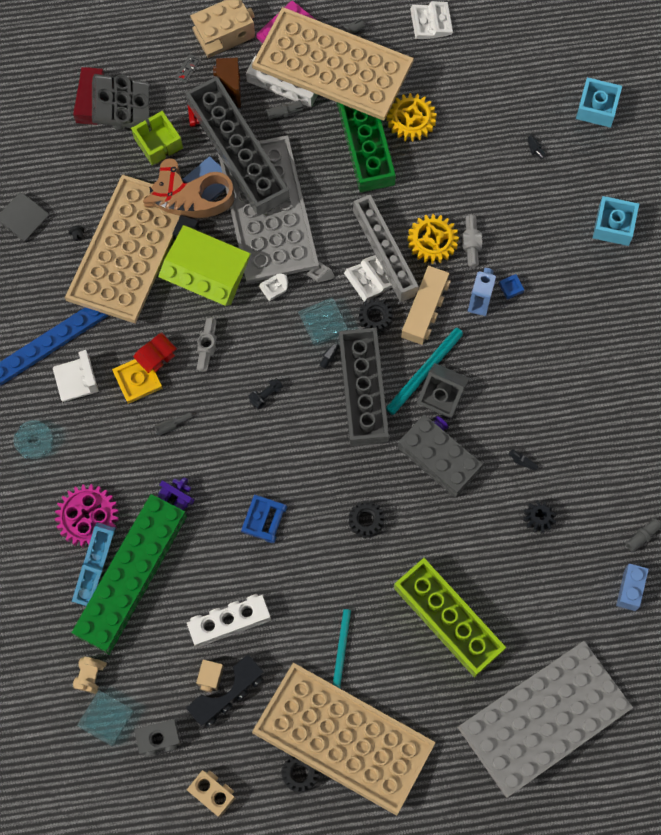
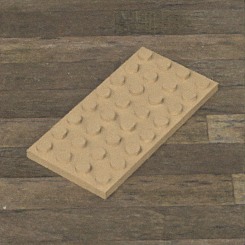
[252,7,414,121]
[65,175,180,324]
[252,663,436,816]

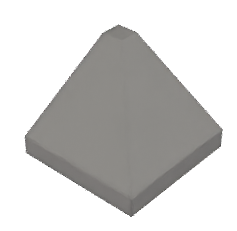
[307,262,335,282]

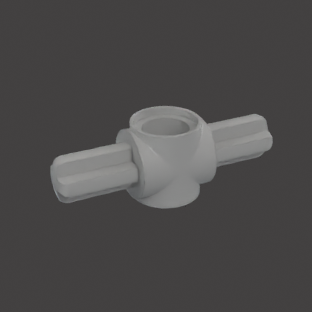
[462,215,482,268]
[197,318,217,372]

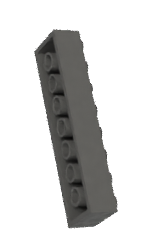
[185,77,290,216]

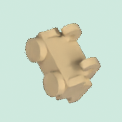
[73,657,107,695]

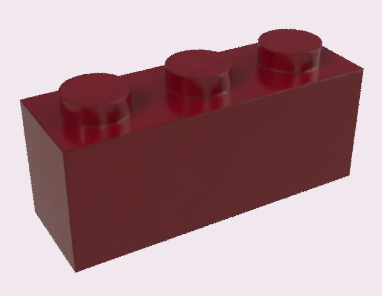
[73,67,104,125]

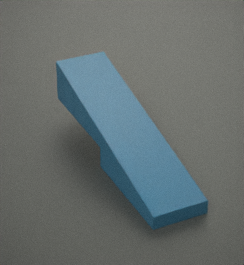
[72,522,116,606]

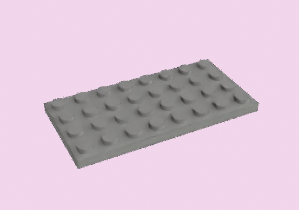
[218,135,319,283]
[458,641,633,798]

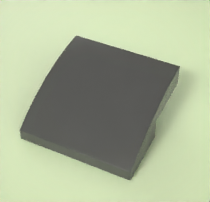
[0,192,49,242]

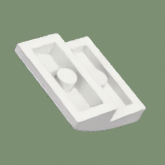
[410,1,453,39]
[344,255,392,302]

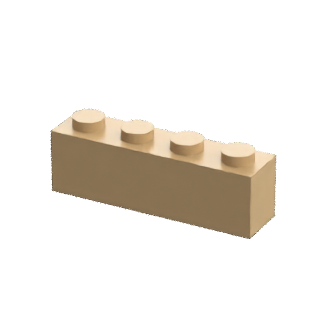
[401,266,451,345]

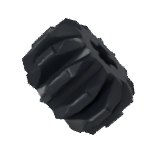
[523,500,557,534]

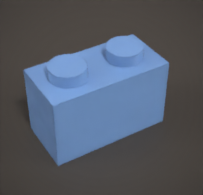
[616,564,648,611]

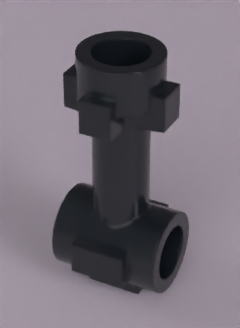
[248,378,283,409]

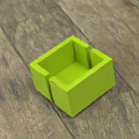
[131,111,183,166]

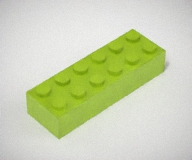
[394,558,506,678]

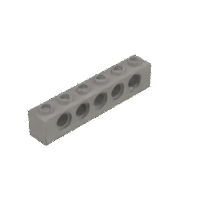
[353,195,418,303]

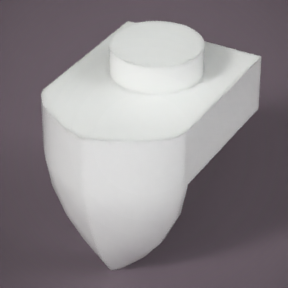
[259,273,288,301]

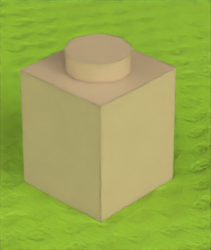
[196,660,224,693]

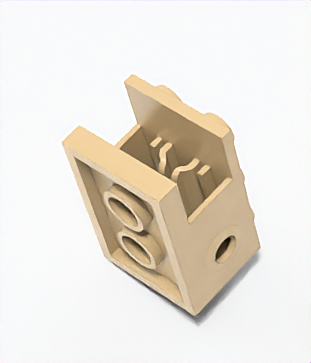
[190,0,255,58]

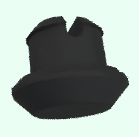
[68,225,85,241]

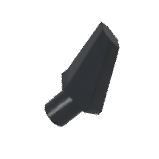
[527,134,546,159]
[319,343,339,369]
[509,449,539,470]

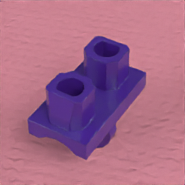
[158,477,195,511]

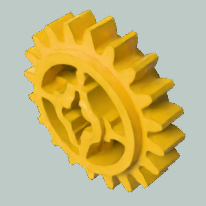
[387,93,437,142]
[407,214,459,264]

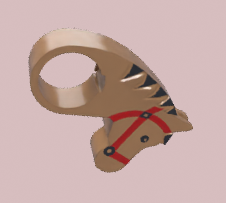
[143,158,235,218]

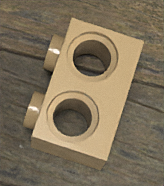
[187,770,235,818]

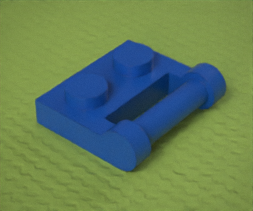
[241,495,287,543]

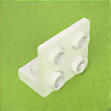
[53,350,99,402]

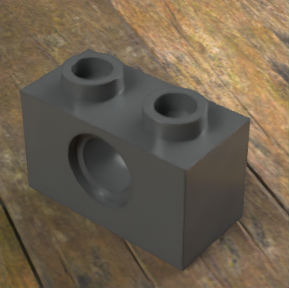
[134,719,182,758]

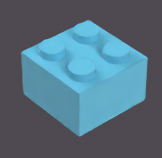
[576,77,622,128]
[593,196,639,246]

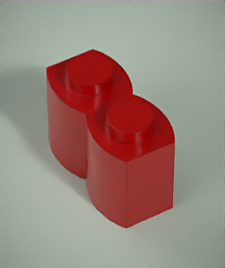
[133,332,177,373]

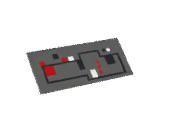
[175,54,201,83]

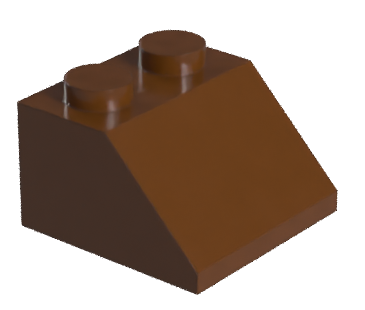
[213,57,241,108]

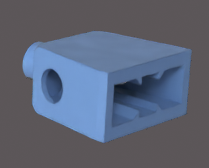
[468,268,496,316]

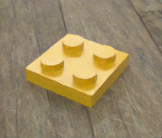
[112,359,163,404]

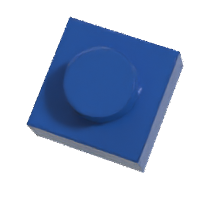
[499,274,524,300]

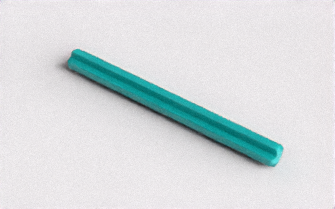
[386,327,463,415]

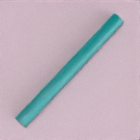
[333,609,351,688]

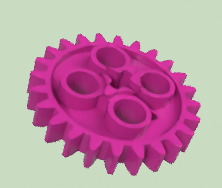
[55,484,119,548]

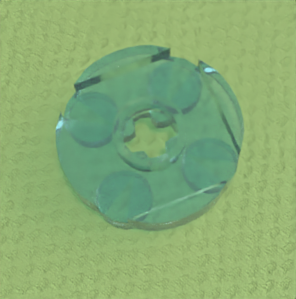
[14,420,53,459]

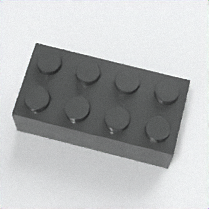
[398,415,483,498]

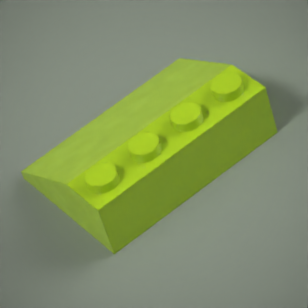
[158,225,251,306]

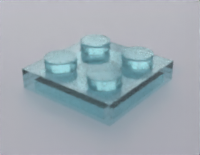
[298,297,348,346]
[77,690,134,747]

